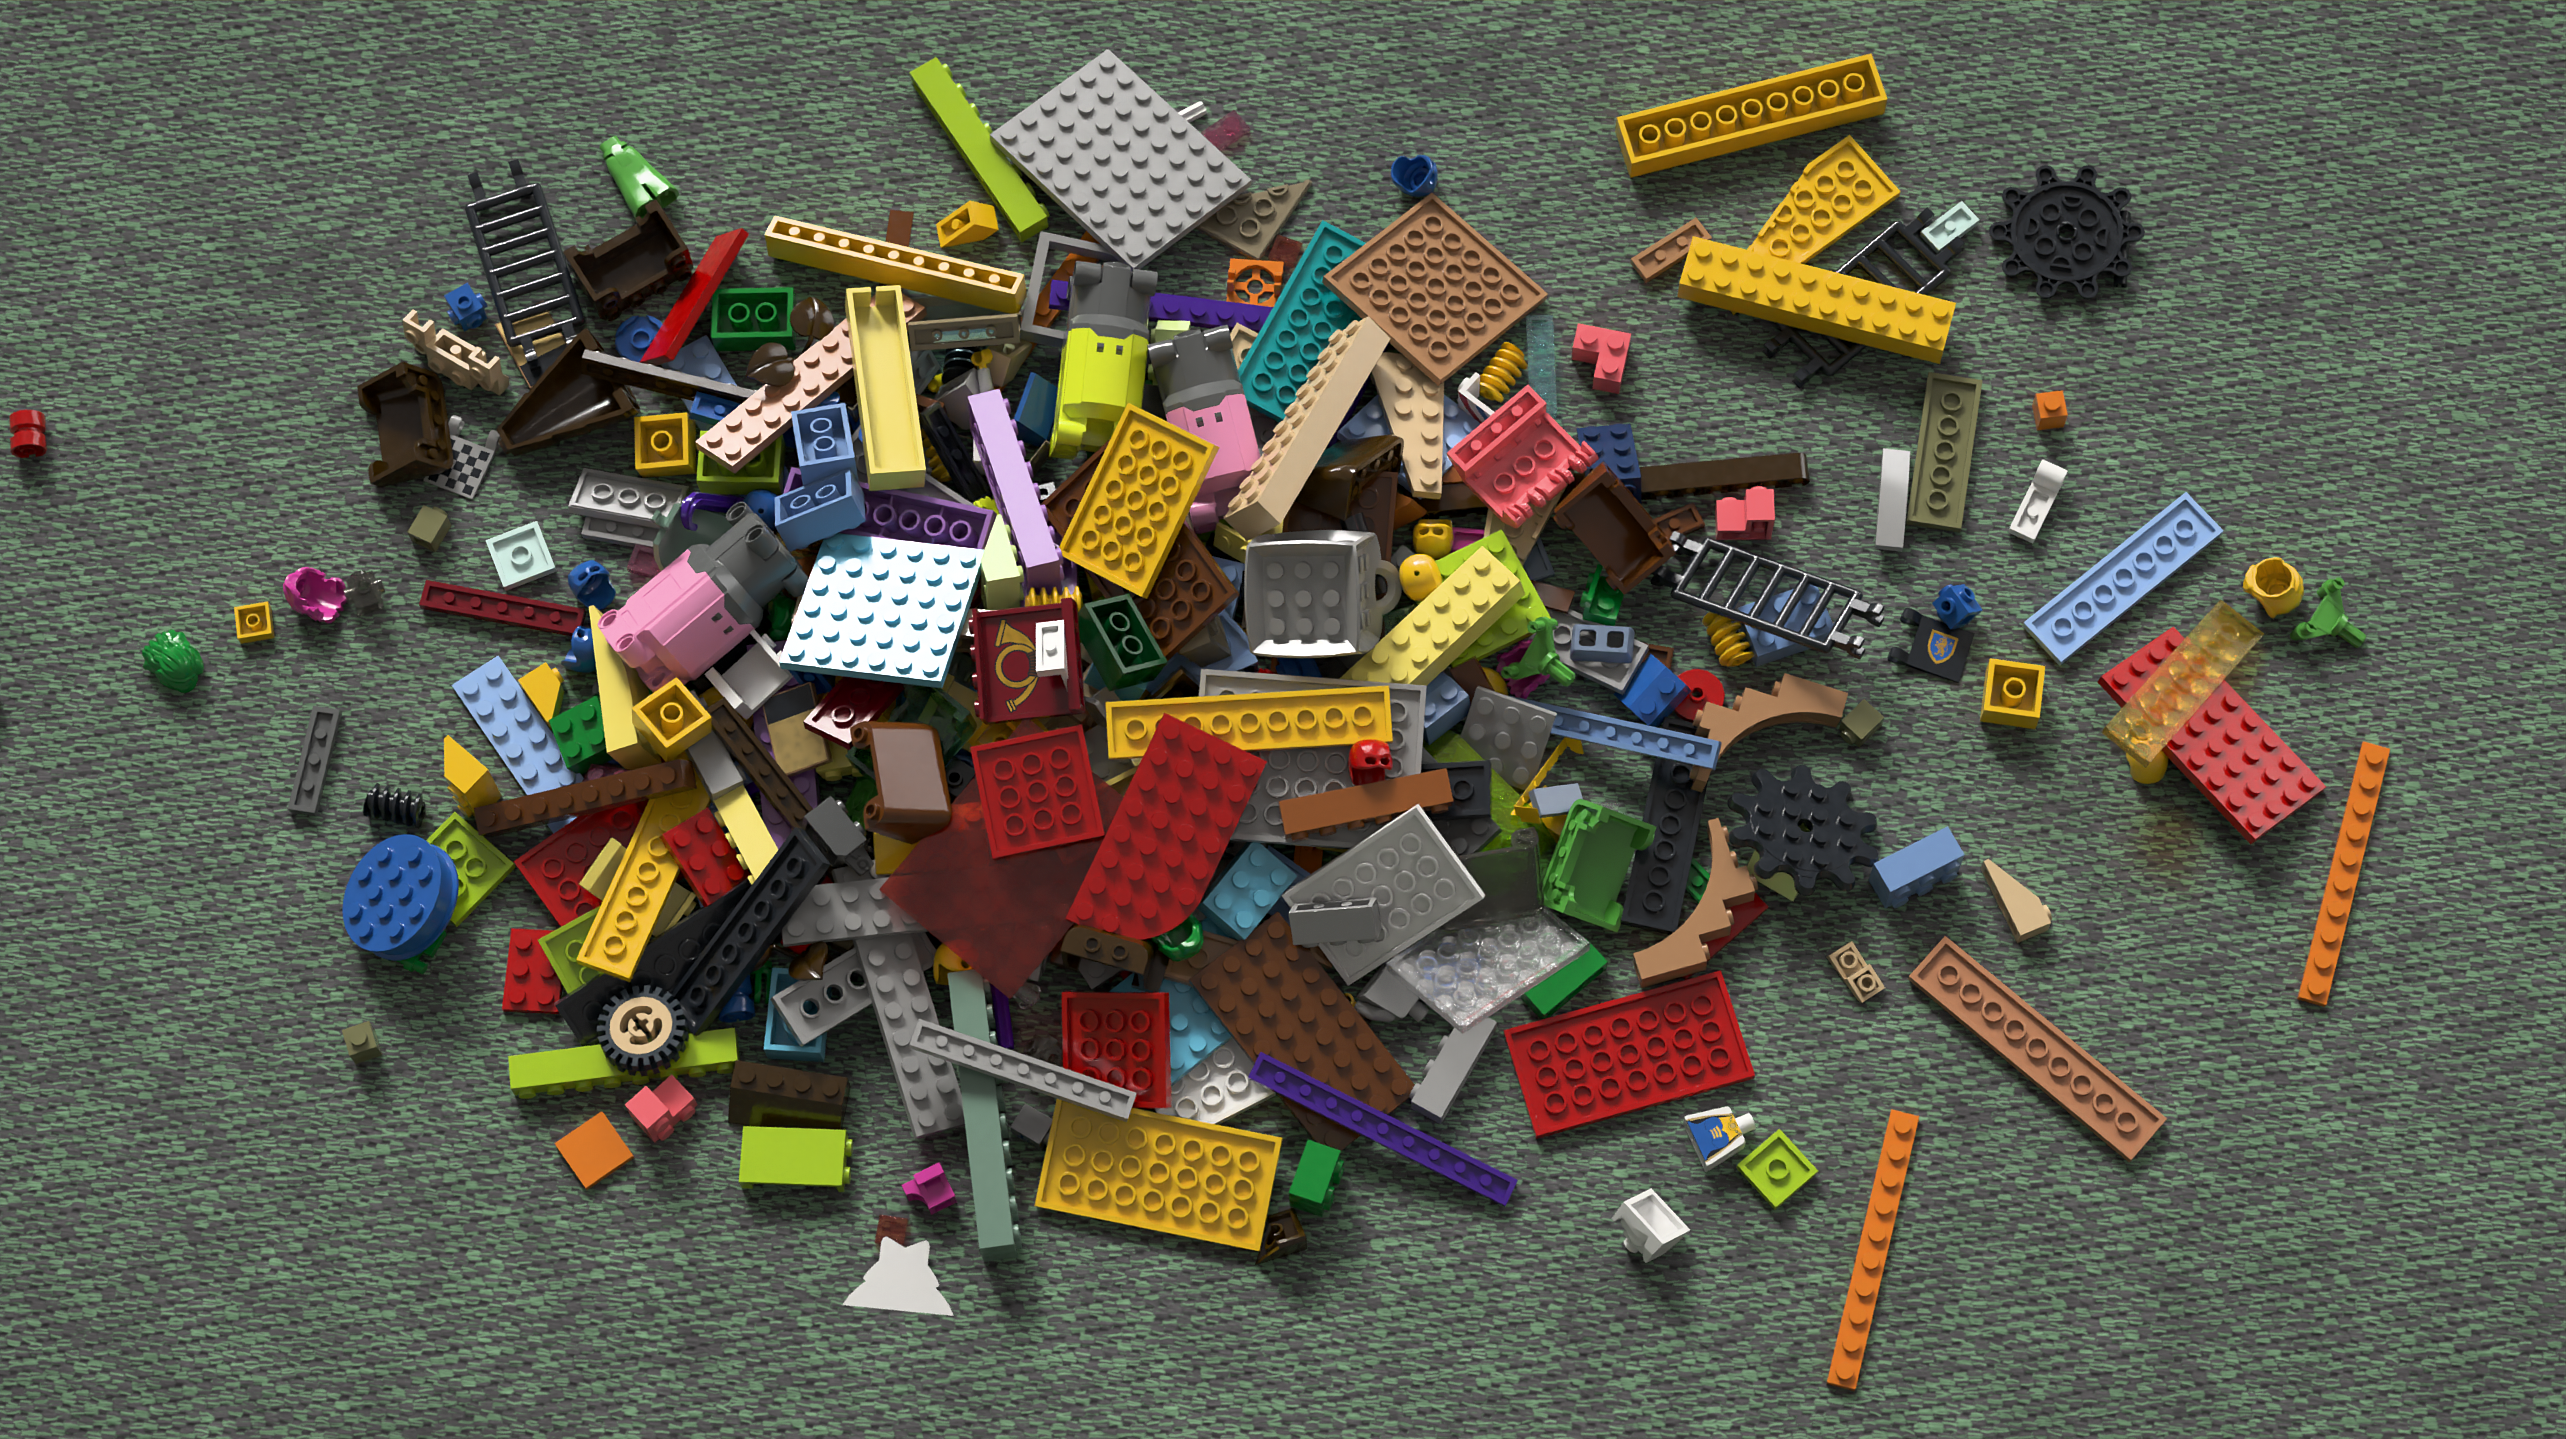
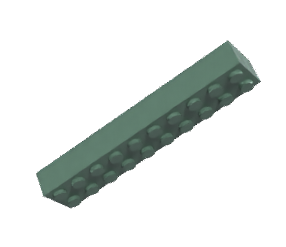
[948,969,1022,1262]

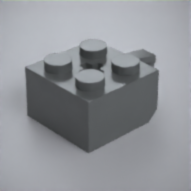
[801,796,874,876]

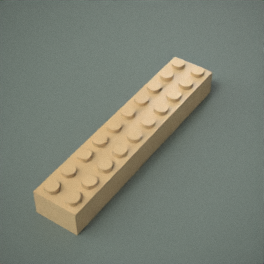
[1224,316,1391,541]

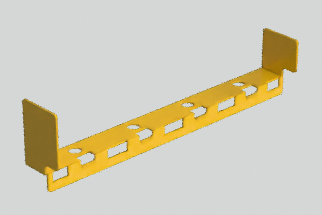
[1511,737,1584,824]

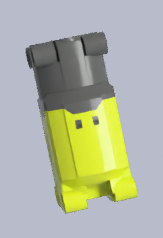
[1049,261,1158,460]

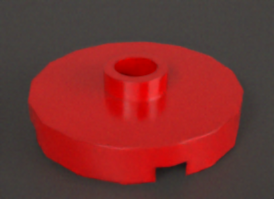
[1674,669,1725,723]

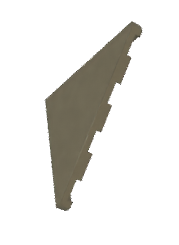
[1195,179,1312,260]

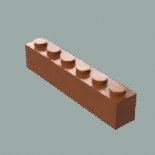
[1278,768,1453,842]

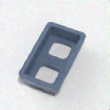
[1570,624,1635,663]

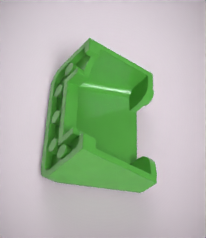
[1539,799,1656,932]

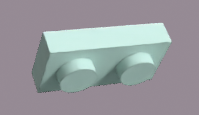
[1920,201,1979,254]

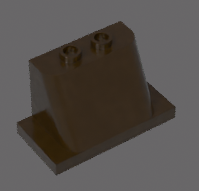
[1050,909,1170,992]

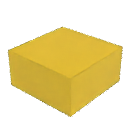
[234,602,275,644]

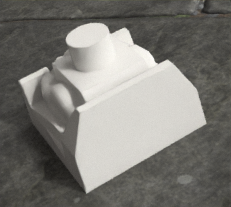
[1612,1188,1690,1263]

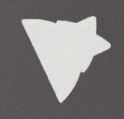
[843,1237,953,1316]

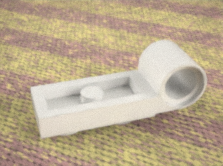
[2008,460,2068,543]

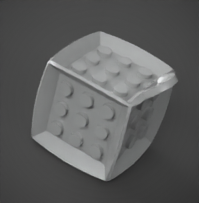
[1244,530,1402,658]

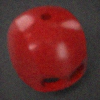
[1349,739,1393,786]

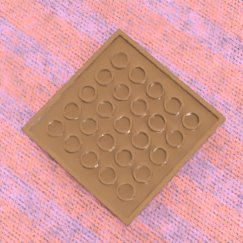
[1322,193,1548,386]

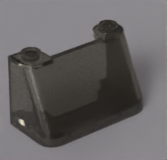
[1439,827,1544,931]

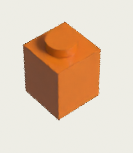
[2032,390,2068,430]

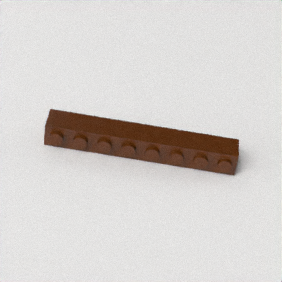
[474,759,697,837]

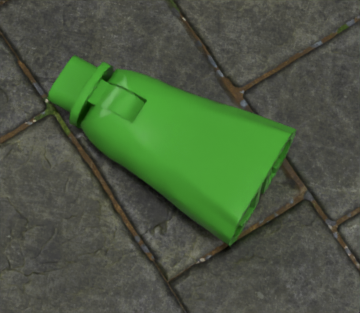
[599,136,679,219]

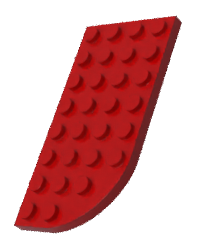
[1066,713,1267,940]

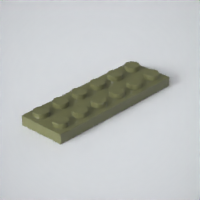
[1906,372,1982,533]

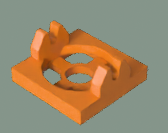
[1227,258,1284,307]

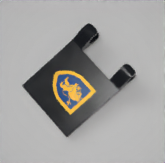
[1887,608,1975,683]

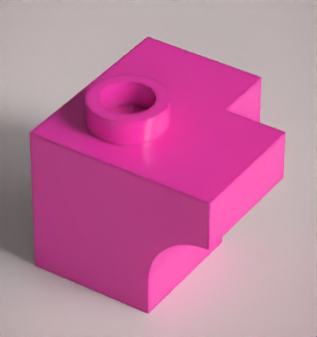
[902,1163,957,1215]

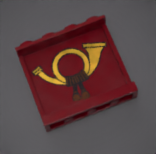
[969,597,1086,725]

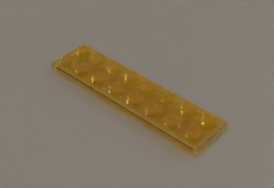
[2101,600,2264,768]

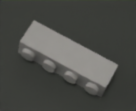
[685,690,746,806]
[1409,1006,1497,1124]

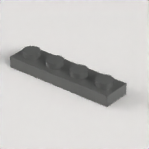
[288,706,342,816]

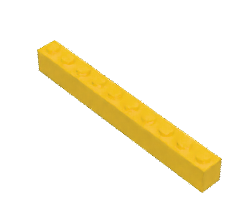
[765,216,1027,314]

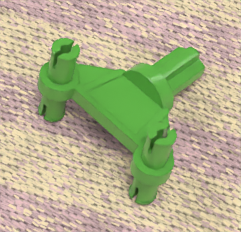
[2290,578,2366,648]
[1501,617,1575,687]

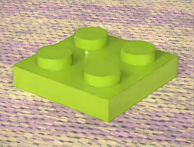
[1736,1129,1818,1210]

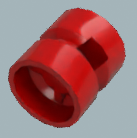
[9,410,47,458]

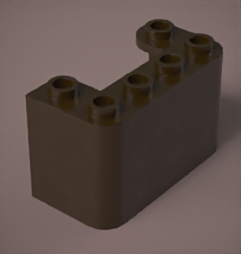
[563,200,693,321]

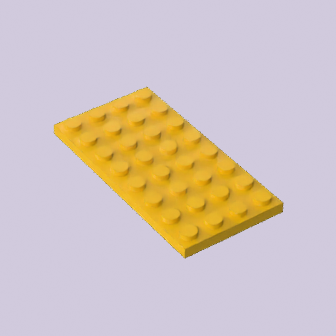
[1035,1099,1283,1252]

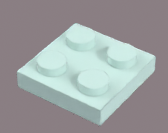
[486,521,557,591]

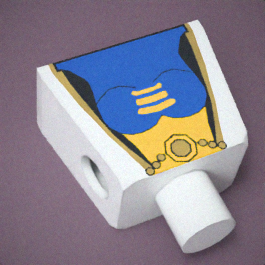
[1683,1107,1756,1172]

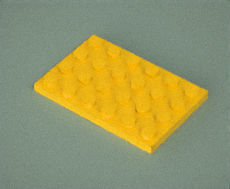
[1059,403,1220,599]

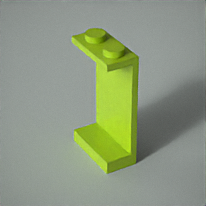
[739,1126,853,1192]

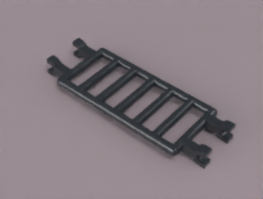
[465,159,585,371]
[1763,207,1965,388]
[1650,531,1884,659]

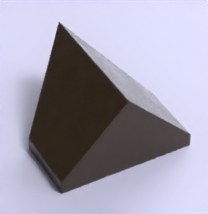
[1255,1208,1307,1265]

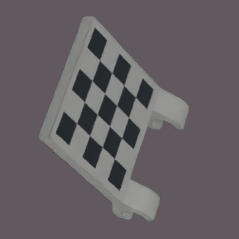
[423,415,501,500]

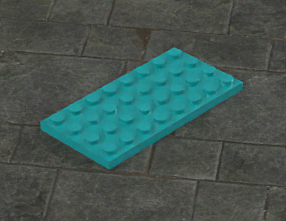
[1238,220,1366,423]

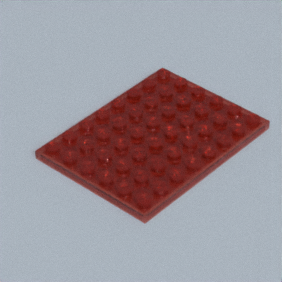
[879,719,1123,999]

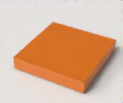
[554,1111,634,1190]

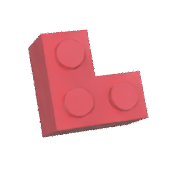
[1571,323,1631,394]
[1715,486,1775,540]
[625,1074,697,1143]

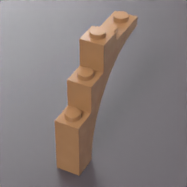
[1689,673,1848,792]
[1633,818,1758,988]

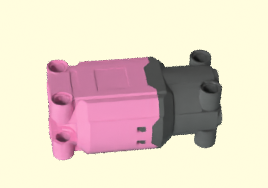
[1147,325,1261,534]
[598,502,809,693]

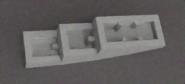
[1875,448,1910,552]

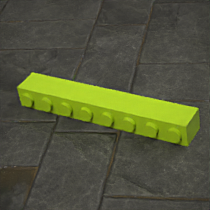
[909,57,1050,243]
[508,1028,740,1099]

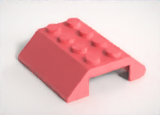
[1447,385,1599,529]

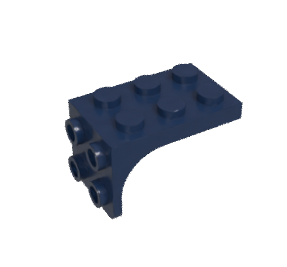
[1576,424,1642,505]

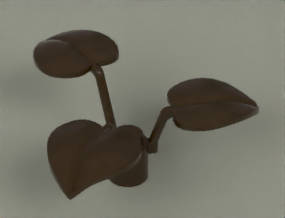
[746,297,858,405]
[750,941,834,981]

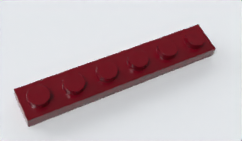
[419,580,586,637]

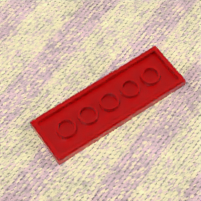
[640,228,749,366]

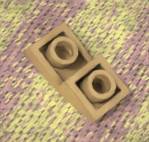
[1827,941,1885,1003]

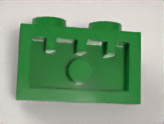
[1580,564,1624,626]

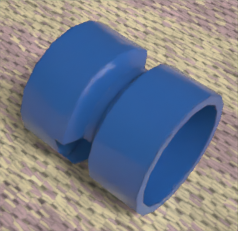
[718,975,756,1023]

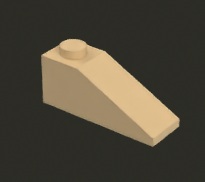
[1981,859,2052,943]

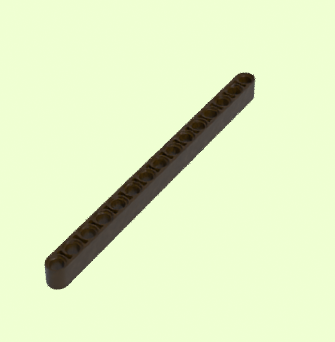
[1403,453,1810,519]

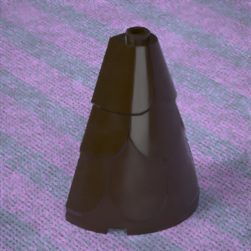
[496,328,641,456]

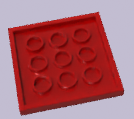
[970,724,1105,859]
[1062,992,1172,1108]

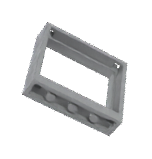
[1020,231,1121,348]

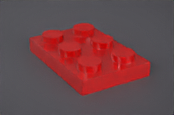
[660,807,751,907]
[502,928,563,1014]

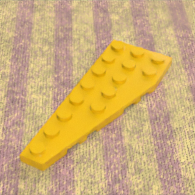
[1731,135,1901,315]

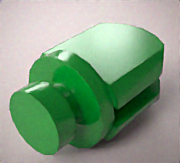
[750,961,772,1004]

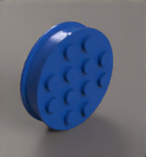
[343,834,459,961]

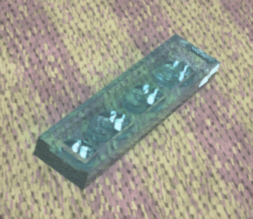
[1526,315,1557,418]

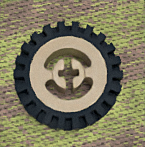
[597,985,689,1076]

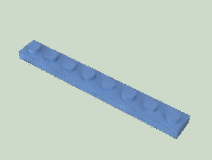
[1510,696,1722,770]

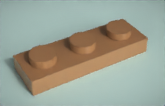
[1630,218,1712,283]

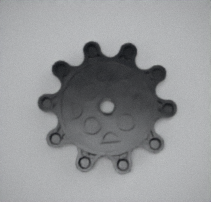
[1989,165,2145,300]
[1727,765,1879,896]

